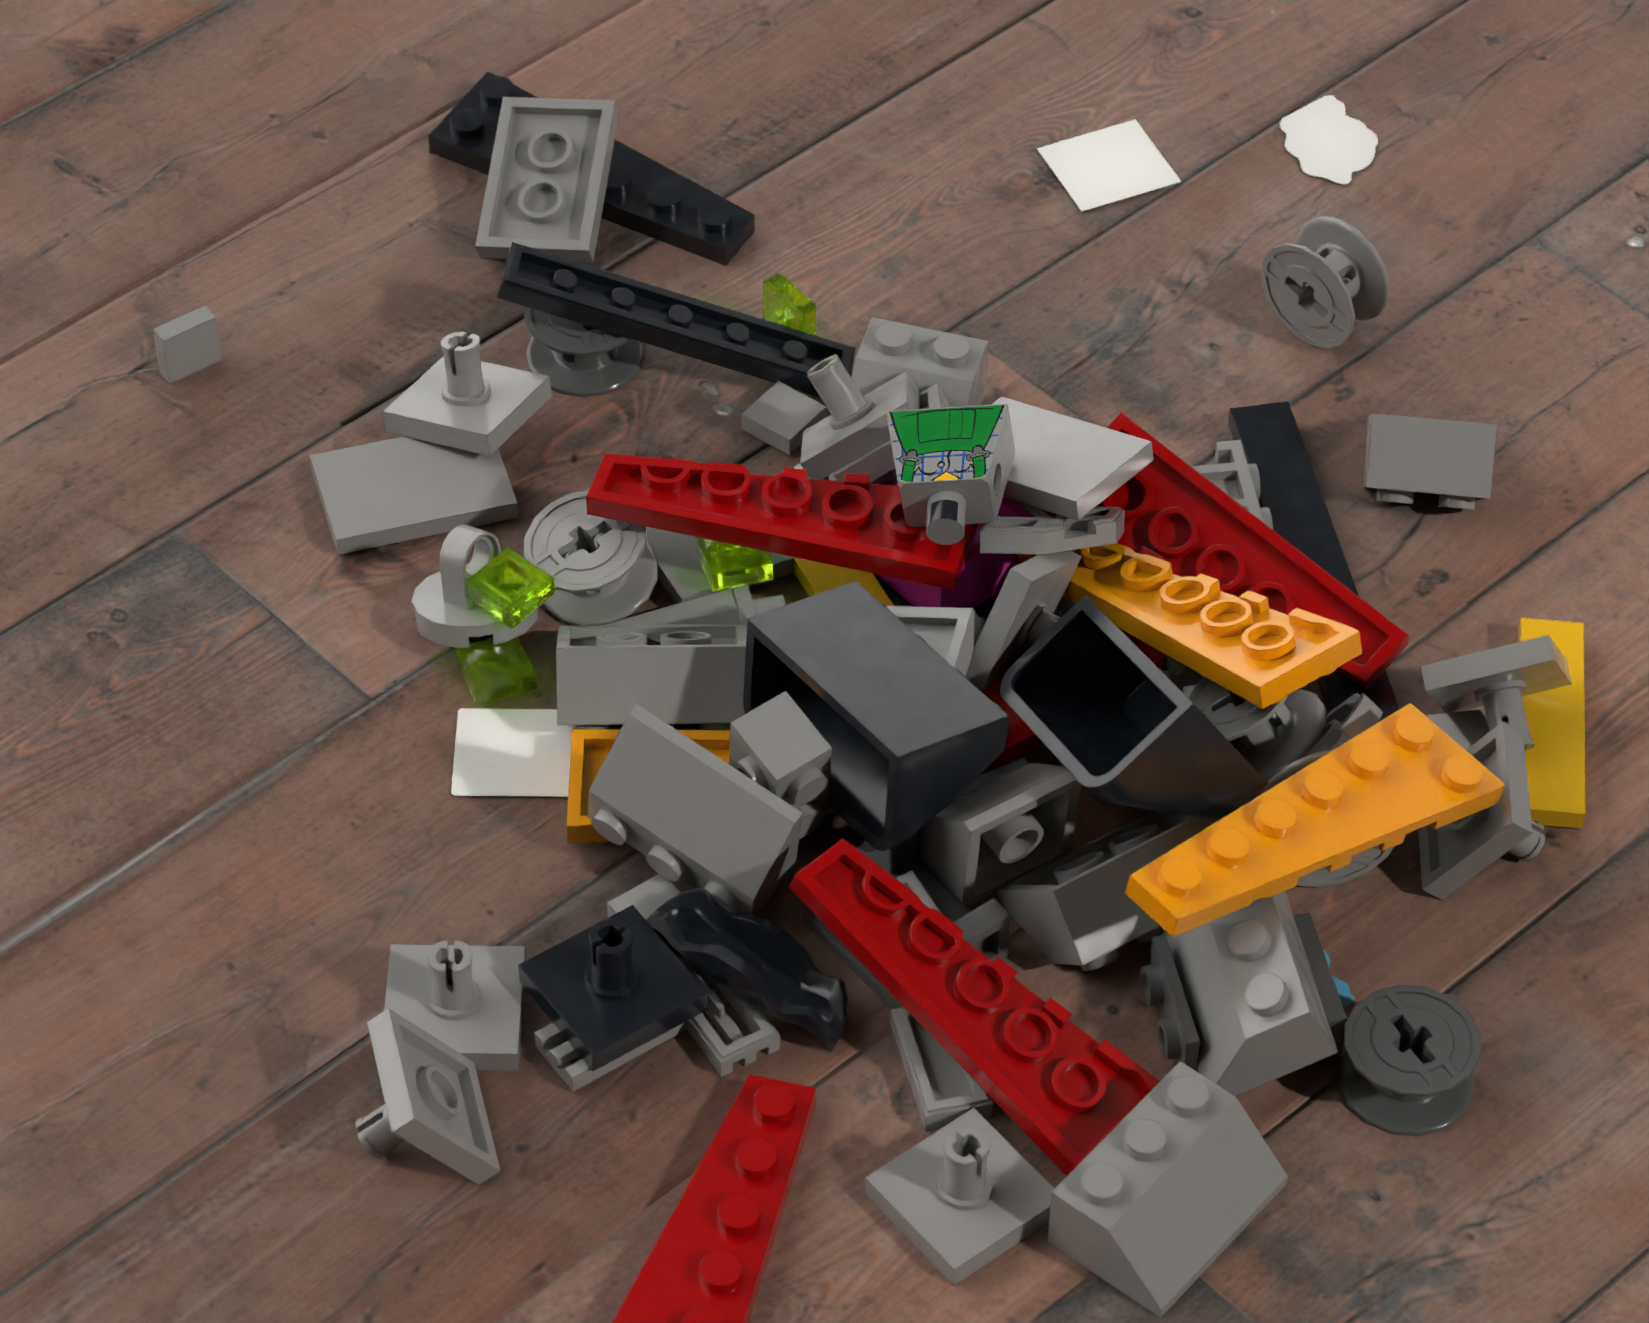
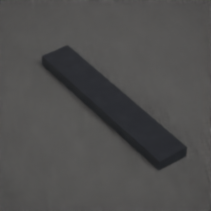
[497,242,855,397]

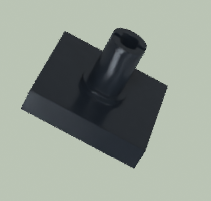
[518,905,708,1071]

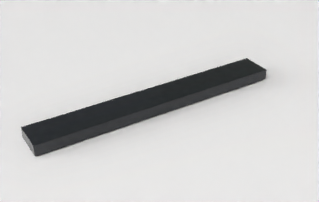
[1228,401,1400,722]

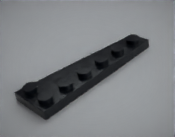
[428,72,755,266]

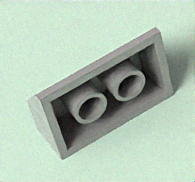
[556,624,747,732]
[588,704,803,916]
[995,810,1219,971]
[1161,891,1338,1096]
[1048,1061,1288,1318]

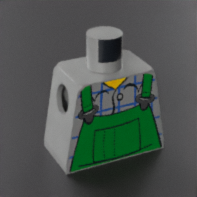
[887,403,1015,545]

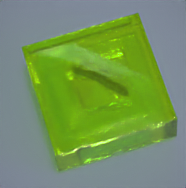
[763,273,816,335]
[696,537,773,591]
[464,547,555,629]
[455,637,537,707]

